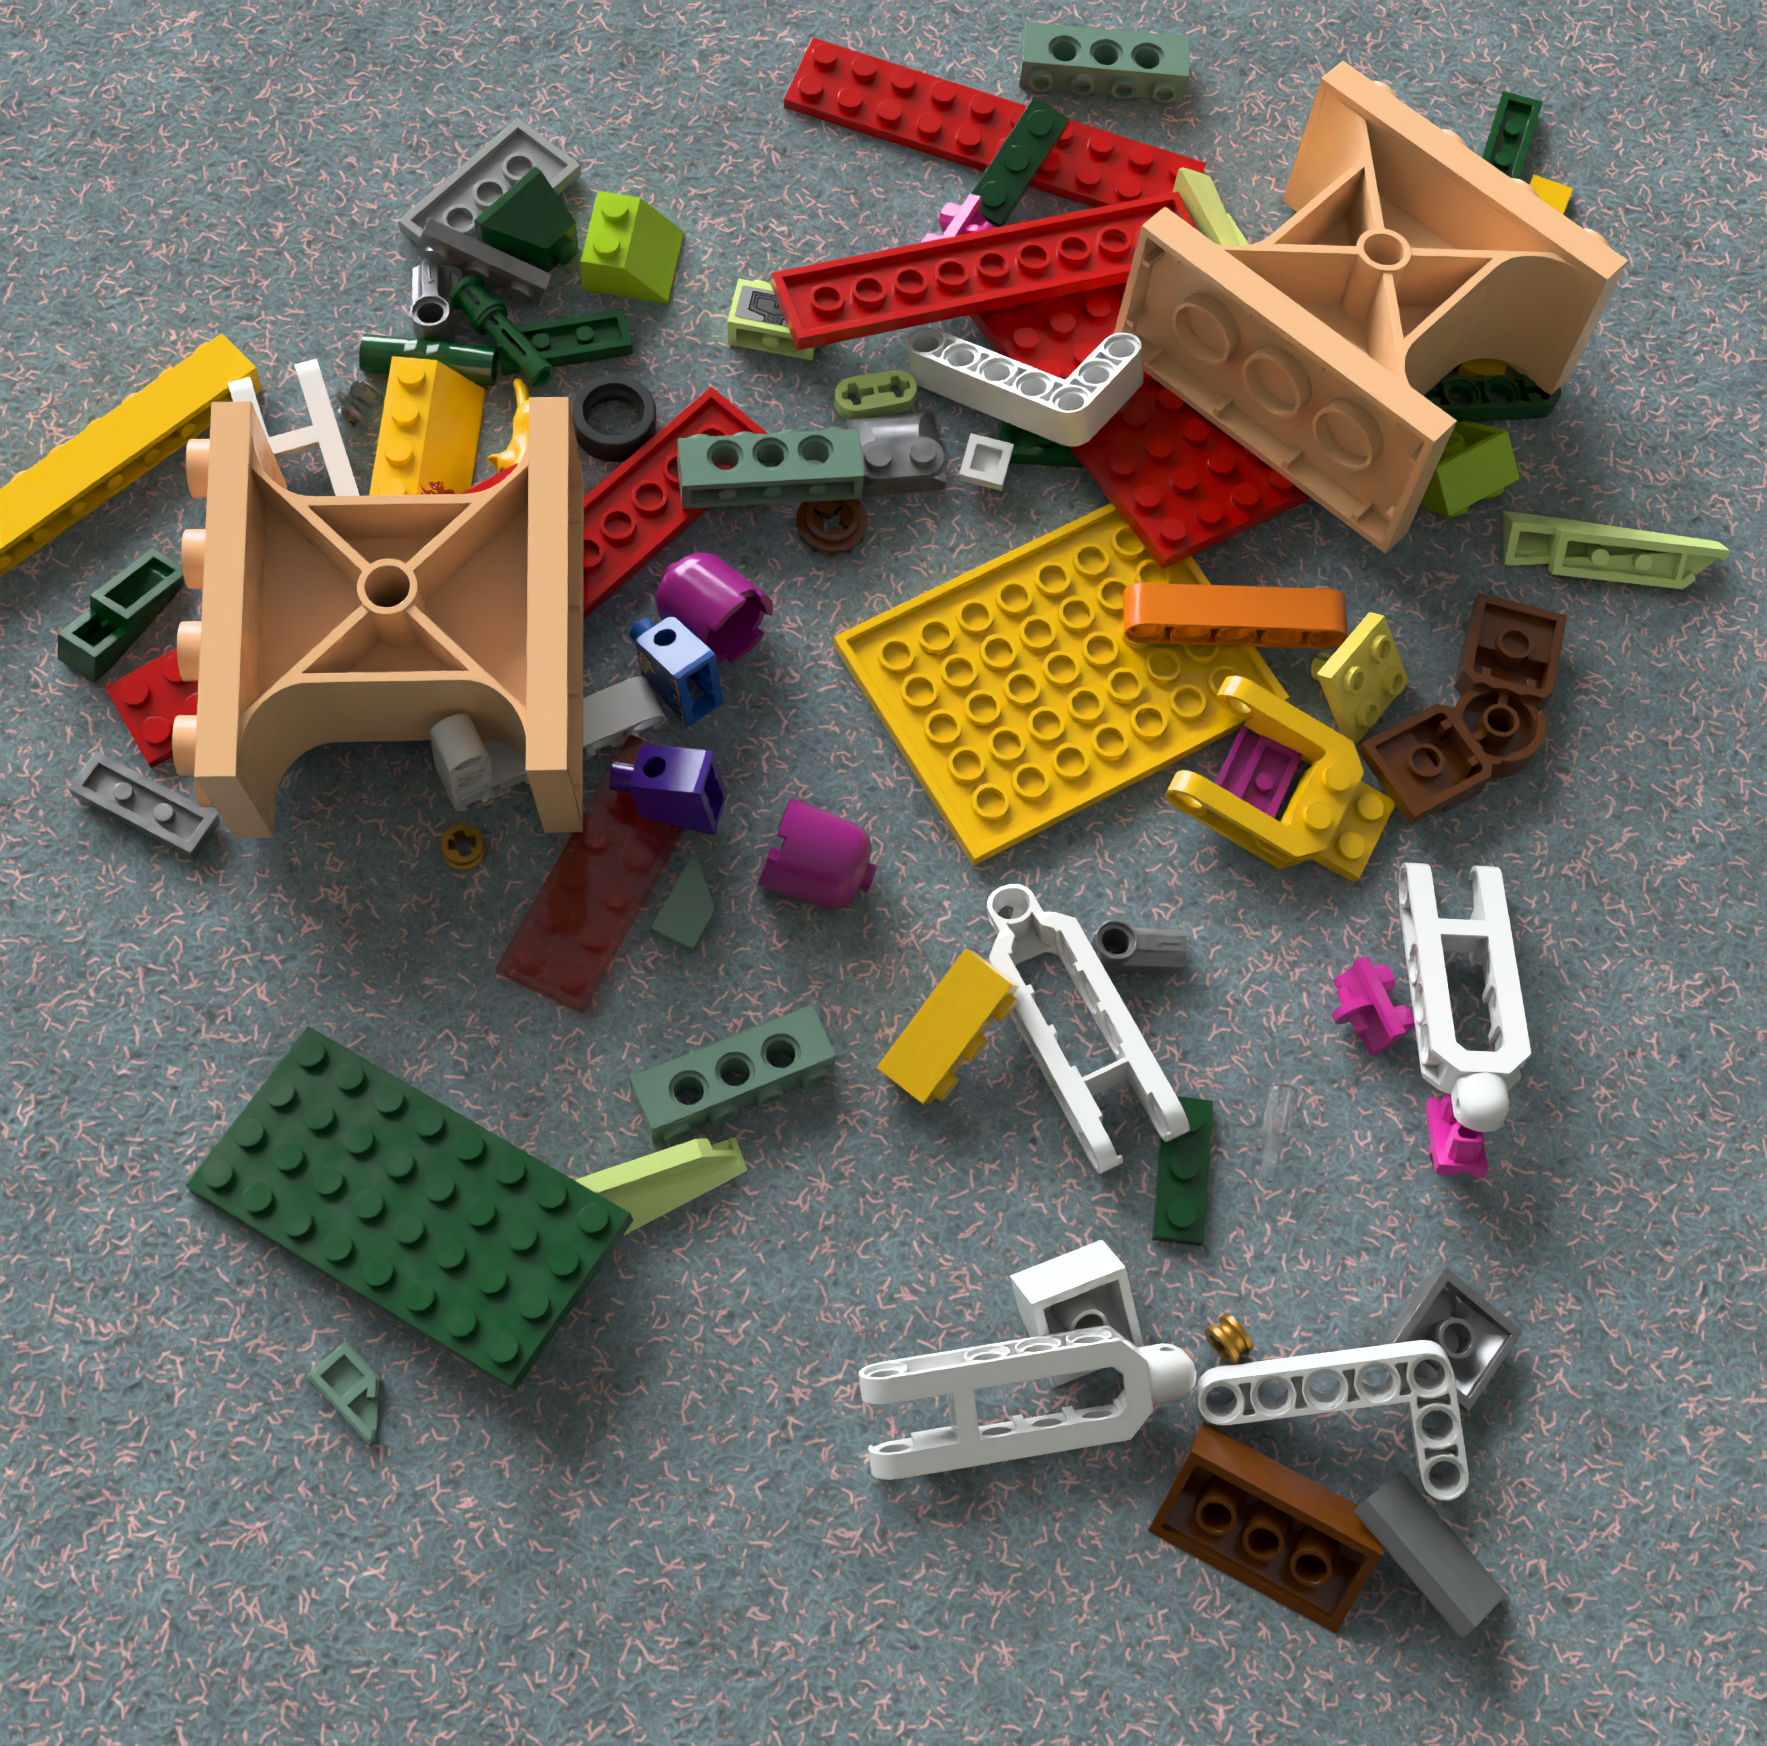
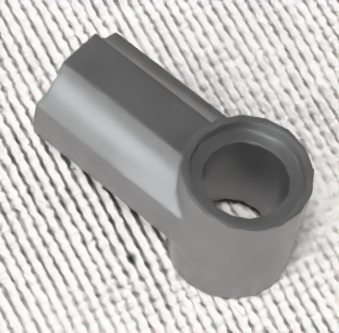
[410,260,455,343]
[1090,919,1187,977]

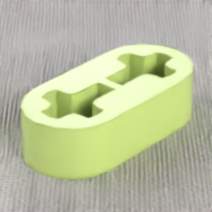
[834,370,917,419]

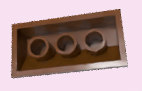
[1148,1422,1384,1633]

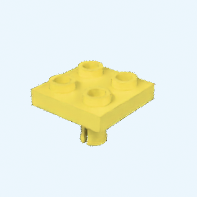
[1311,612,1409,743]

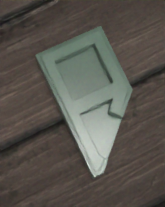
[650,855,715,954]
[306,1340,381,1447]

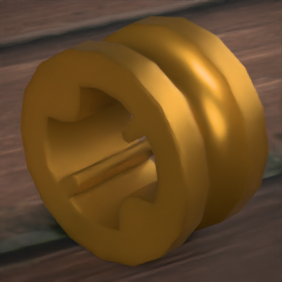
[441,824,485,870]
[1204,1314,1254,1365]

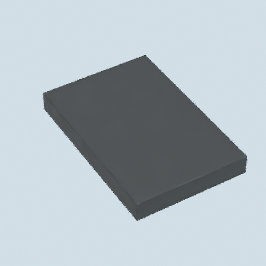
[1354,1470,1506,1639]

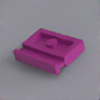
[1215,726,1303,818]

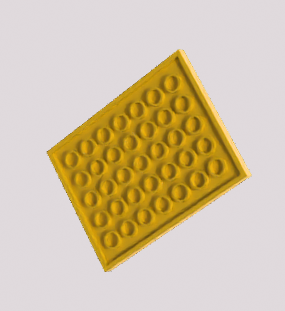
[833,503,1290,866]

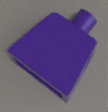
[609,745,727,835]

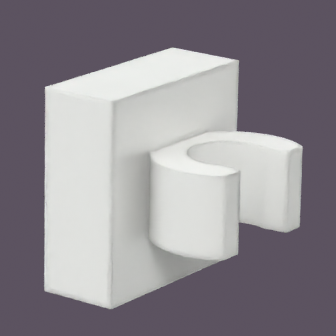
[959,433,1014,491]

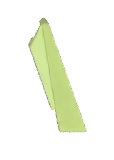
[1172,168,1249,246]
[1503,511,1730,589]
[575,1138,747,1236]

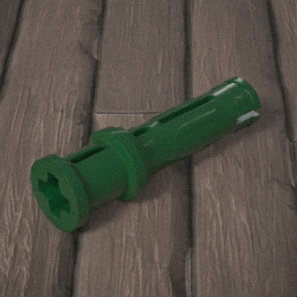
[448,275,555,388]

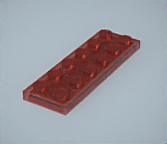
[496,734,686,1014]

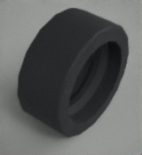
[572,375,656,462]

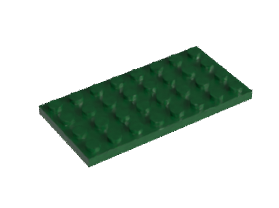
[185,1026,633,1392]

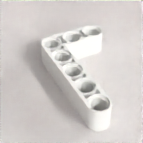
[906,328,1144,447]
[430,676,666,812]
[1198,1340,1469,1501]

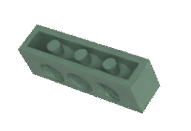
[1019,22,1190,103]
[677,427,865,509]
[629,1004,836,1144]

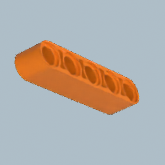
[1123,583,1348,649]

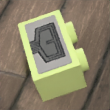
[727,279,816,361]

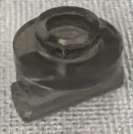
[335,380,384,427]

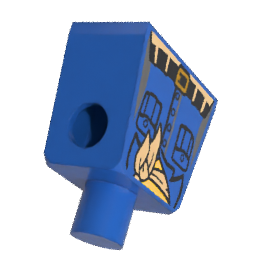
[629,617,724,728]

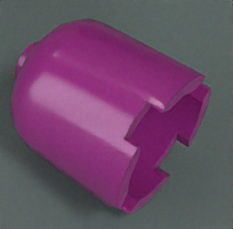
[655,553,774,667]
[757,798,877,910]

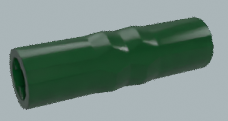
[359,334,499,386]

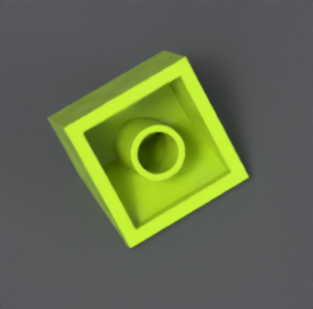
[581,191,684,304]
[1421,420,1520,517]

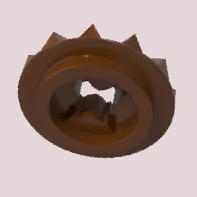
[796,499,868,557]

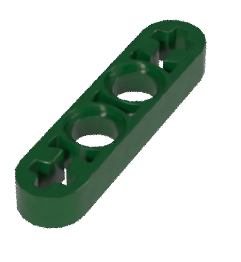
[1424,374,1561,422]

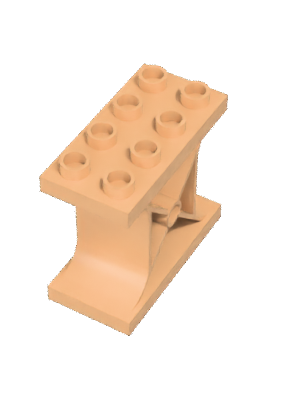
[1114,61,1628,554]
[172,397,584,839]

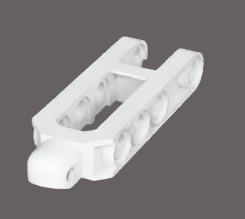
[228,359,360,496]
[1398,863,1531,1132]
[987,884,1190,1174]
[859,1325,1197,1480]

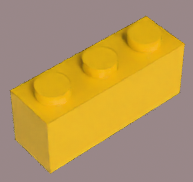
[876,949,1020,1104]

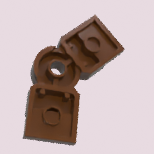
[1358,593,1567,825]

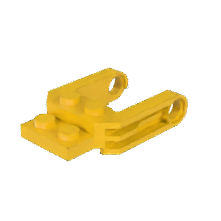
[1165,676,1395,882]

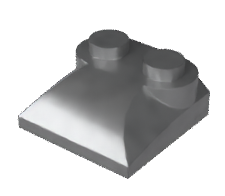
[846,412,946,497]
[1384,1266,1523,1412]

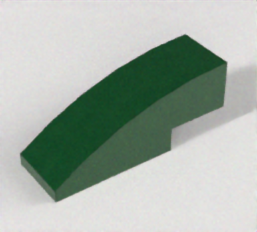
[58,547,185,683]

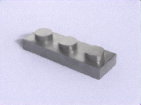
[415,218,552,303]
[68,751,221,861]

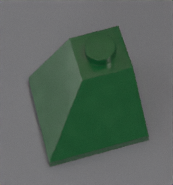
[474,166,578,273]

